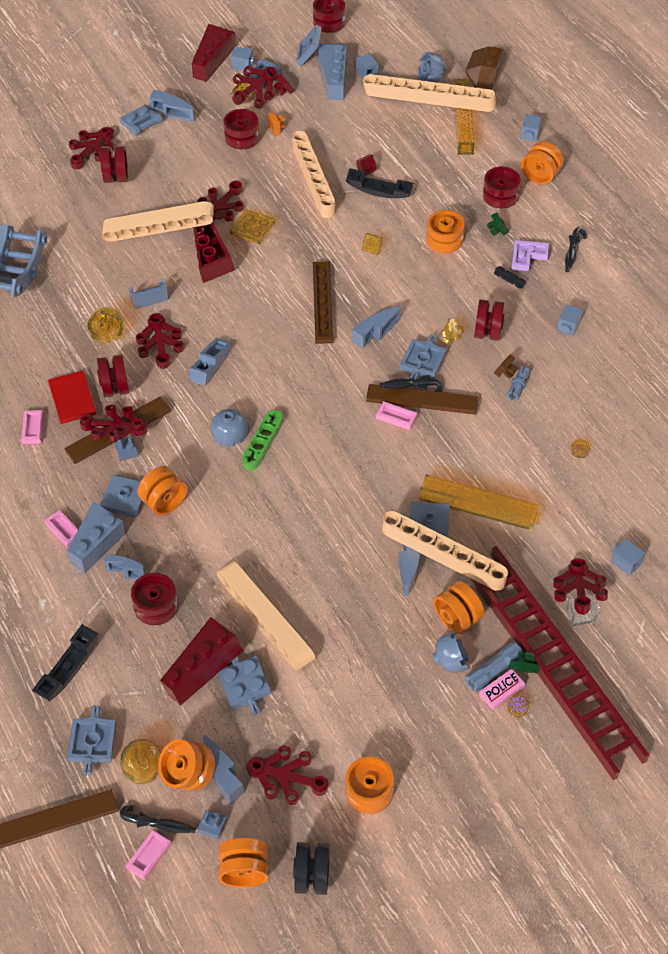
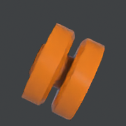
[521,141,564,185]
[426,210,465,253]
[137,466,188,516]
[433,581,485,634]
[158,739,215,791]
[345,756,394,814]
[218,838,268,888]

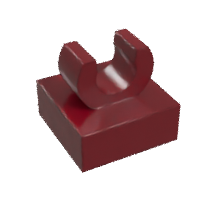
[274,73,295,96]
[356,154,377,176]

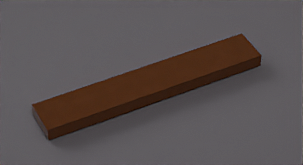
[313,262,333,344]
[366,384,478,415]
[64,397,171,464]
[0,789,118,849]

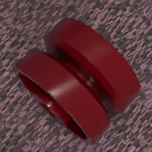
[313,0,345,33]
[223,109,260,150]
[100,146,128,183]
[482,166,521,209]
[474,299,505,341]
[97,354,130,398]
[131,573,178,625]

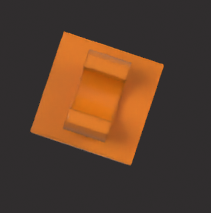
[268,112,286,136]

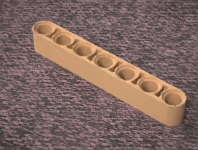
[292,131,335,218]
[102,201,214,242]
[382,511,508,590]
[216,561,315,671]

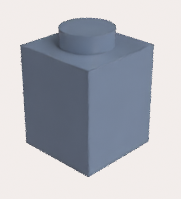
[231,47,255,71]
[356,53,378,79]
[521,114,542,141]
[557,304,583,336]
[611,539,645,576]

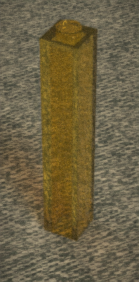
[453,79,475,155]
[420,474,541,531]

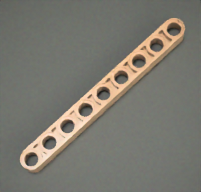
[363,74,496,112]

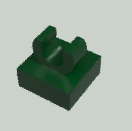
[487,212,509,236]
[509,652,539,674]

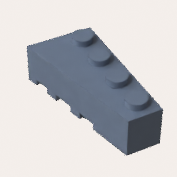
[317,44,347,100]

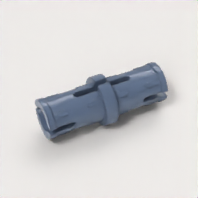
[507,366,530,401]

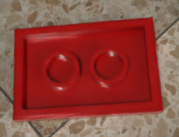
[48,371,97,424]

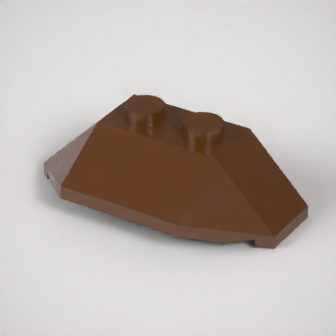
[465,46,506,90]

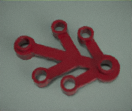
[232,66,277,109]
[69,127,114,170]
[197,180,244,222]
[135,313,184,369]
[80,404,148,442]
[553,558,608,615]
[246,745,329,805]

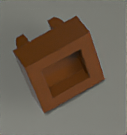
[494,354,518,379]

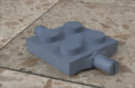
[400,334,446,380]
[218,656,271,715]
[67,705,117,776]

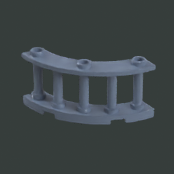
[0,224,48,297]

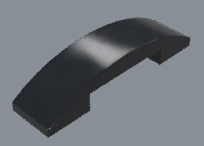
[346,168,414,198]
[32,624,99,702]

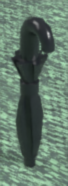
[565,227,587,273]
[380,376,443,392]
[120,805,196,833]

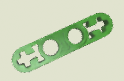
[242,410,283,470]

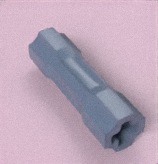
[465,642,523,692]

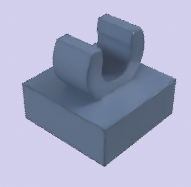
[115,437,138,461]
[197,810,227,840]

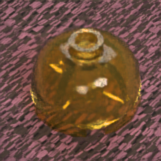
[87,307,124,343]
[120,739,161,784]

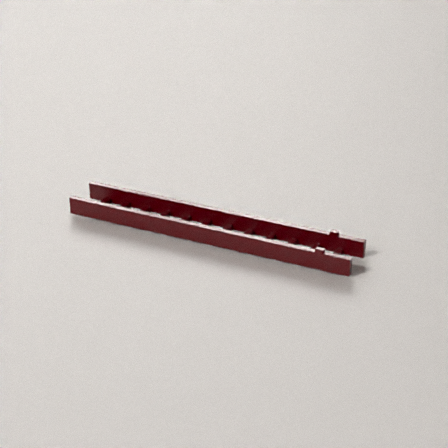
[470,546,650,780]

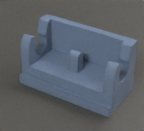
[129,279,168,309]

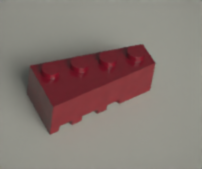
[192,23,236,82]
[193,221,235,283]
[160,617,243,706]

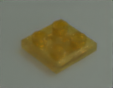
[230,208,275,244]

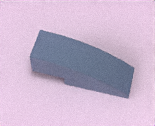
[150,90,195,122]
[352,306,401,348]
[189,338,232,385]
[398,544,420,596]
[203,735,244,804]

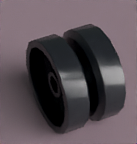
[293,842,330,895]

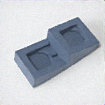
[104,554,145,579]

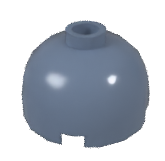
[418,52,446,83]
[211,409,248,447]
[433,630,470,673]

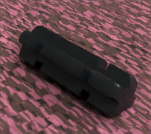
[494,266,526,289]

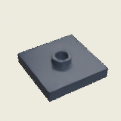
[297,25,321,66]
[100,475,143,517]
[409,502,450,538]

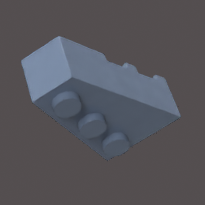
[67,501,125,573]

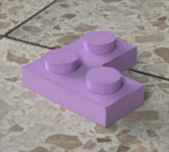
[512,240,549,271]

